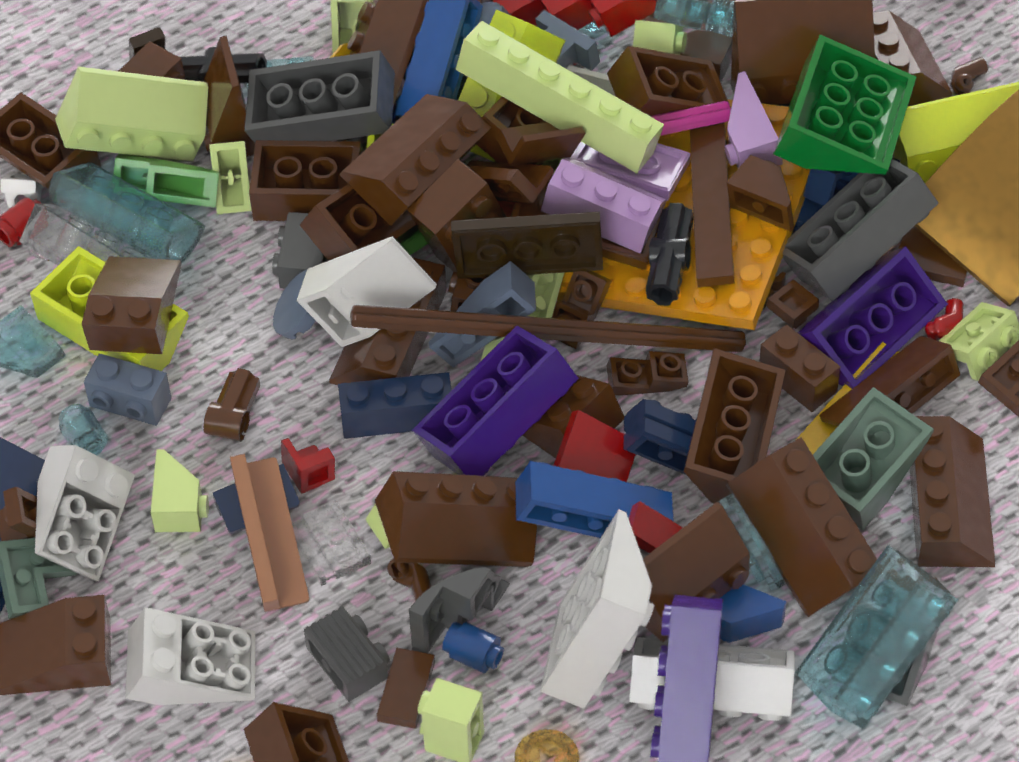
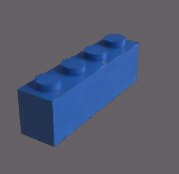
[395,0,483,119]
[515,461,674,538]

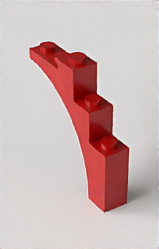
[492,0,676,37]

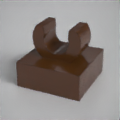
[767,279,819,329]

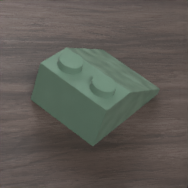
[813,387,934,530]

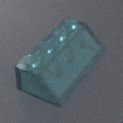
[795,545,959,729]

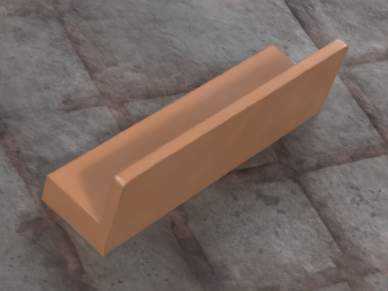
[230,453,310,612]

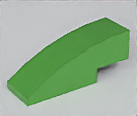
[112,153,219,208]

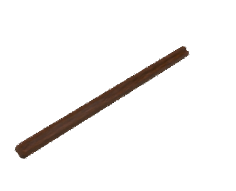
[350,305,746,352]

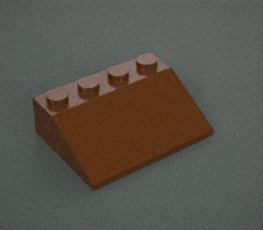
[730,0,875,105]

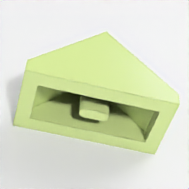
[209,141,252,214]

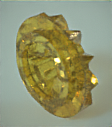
[514,729,579,762]

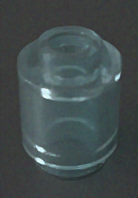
[59,404,108,455]

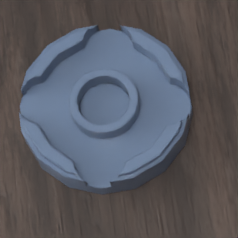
[273,270,316,340]

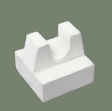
[1,171,44,208]

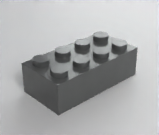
[245,50,395,143]
[782,159,939,301]

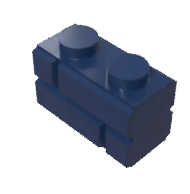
[623,399,696,475]

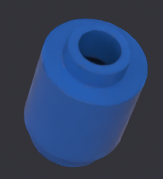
[442,622,504,673]

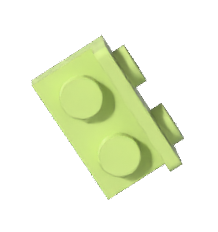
[939,302,1019,381]

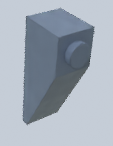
[429,261,536,367]

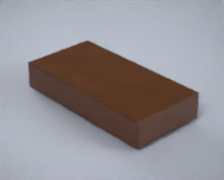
[377,647,435,729]

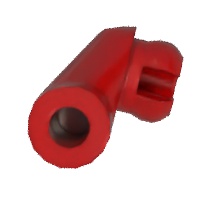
[925,298,964,340]

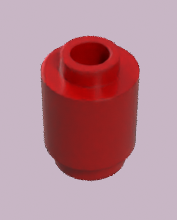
[0,197,47,247]

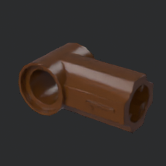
[203,368,260,442]

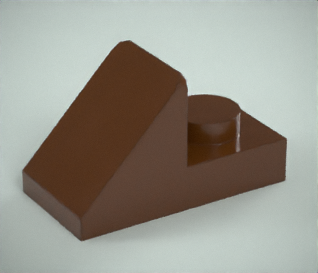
[0,486,37,541]

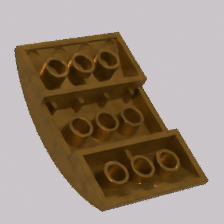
[915,90,1019,307]

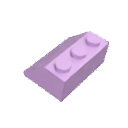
[541,157,667,254]

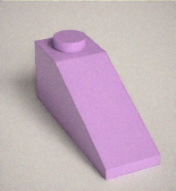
[724,71,782,169]

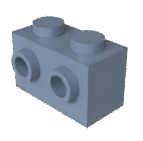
[83,353,172,426]

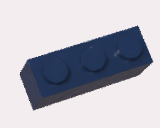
[338,372,452,439]

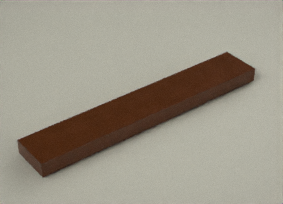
[690,122,735,287]

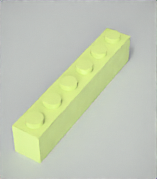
[455,21,664,173]

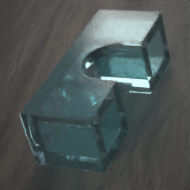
[653,0,734,37]

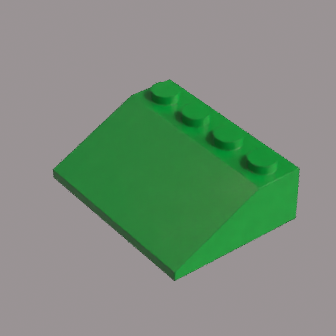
[773,34,916,175]

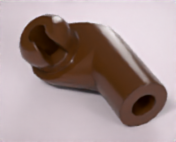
[950,57,988,95]
[387,558,431,601]

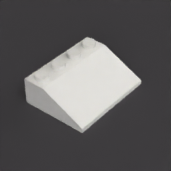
[540,510,654,709]

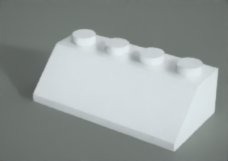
[629,637,795,721]

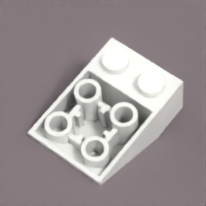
[297,236,437,347]
[35,445,135,582]
[125,607,255,705]

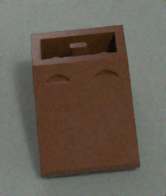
[522,375,625,458]

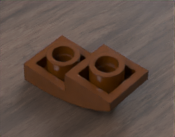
[552,271,612,349]
[606,351,689,396]

